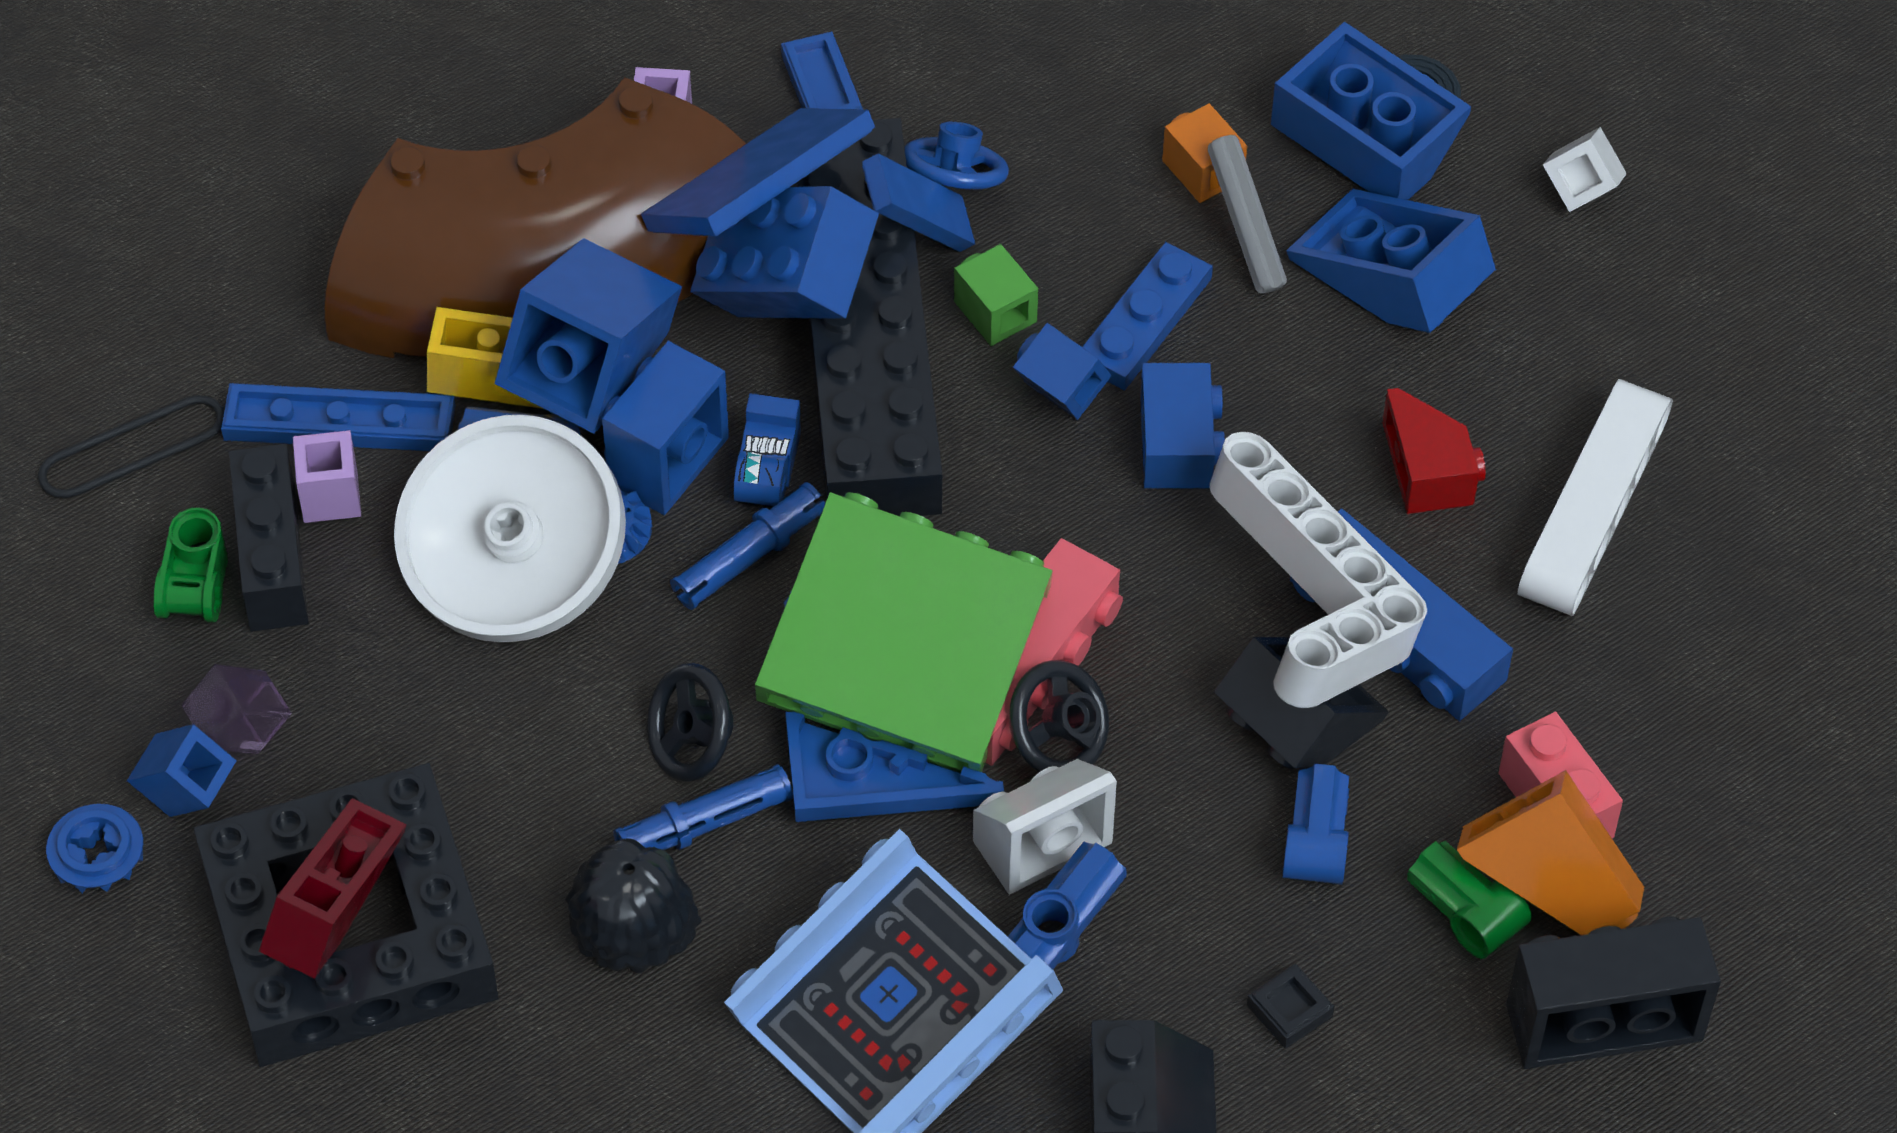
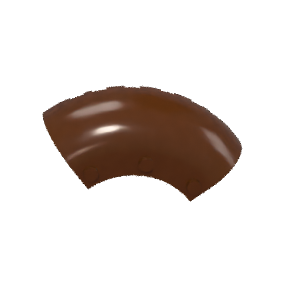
[325,77,746,358]

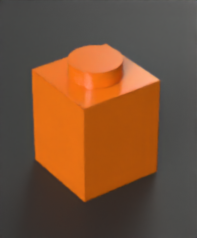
[1162,103,1247,203]

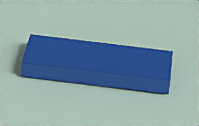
[862,153,975,252]

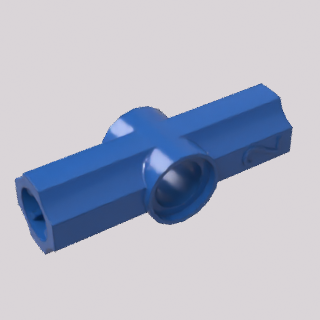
[1008,841,1127,969]

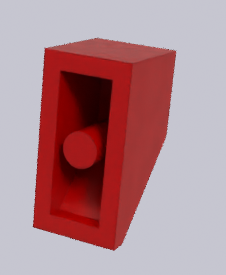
[1382,388,1486,514]

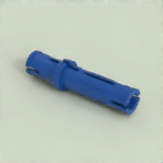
[670,482,826,610]
[613,764,793,850]

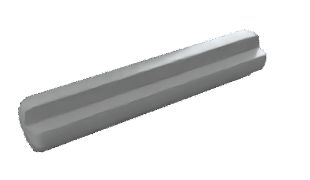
[1208,135,1287,294]

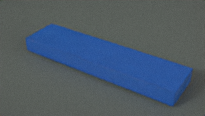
[221,383,456,451]

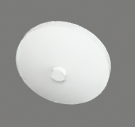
[394,415,626,642]

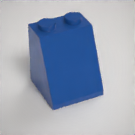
[494,238,682,433]

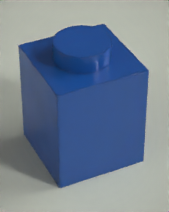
[1013,323,1112,420]
[127,724,237,817]

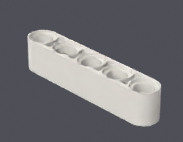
[1517,379,1673,616]

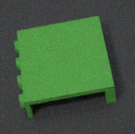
[755,492,1053,773]

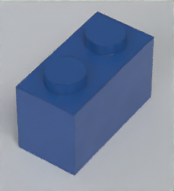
[1140,363,1225,488]

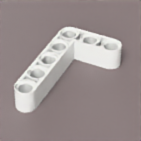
[1210,432,1427,708]

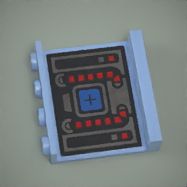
[724,829,1063,1133]

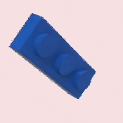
[1083,242,1213,391]

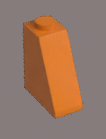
[1457,770,1644,935]

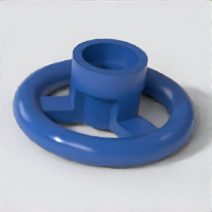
[904,122,1009,189]

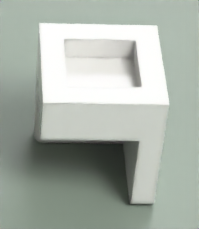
[1543,127,1626,212]

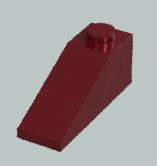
[259,798,407,979]

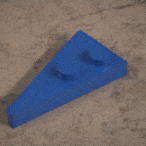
[785,712,1004,822]

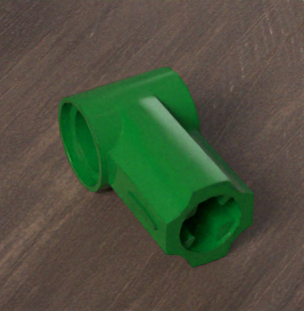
[1407,840,1531,959]

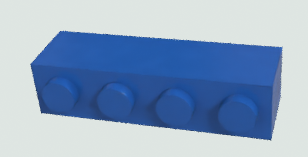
[1290,508,1513,722]

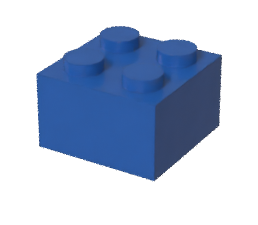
[601,341,729,516]

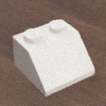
[973,759,1117,895]

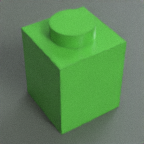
[954,244,1038,346]

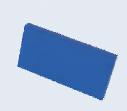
[641,108,875,236]

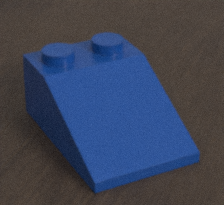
[1286,189,1496,333]

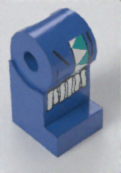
[734,393,801,506]

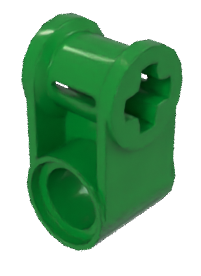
[154,507,228,622]

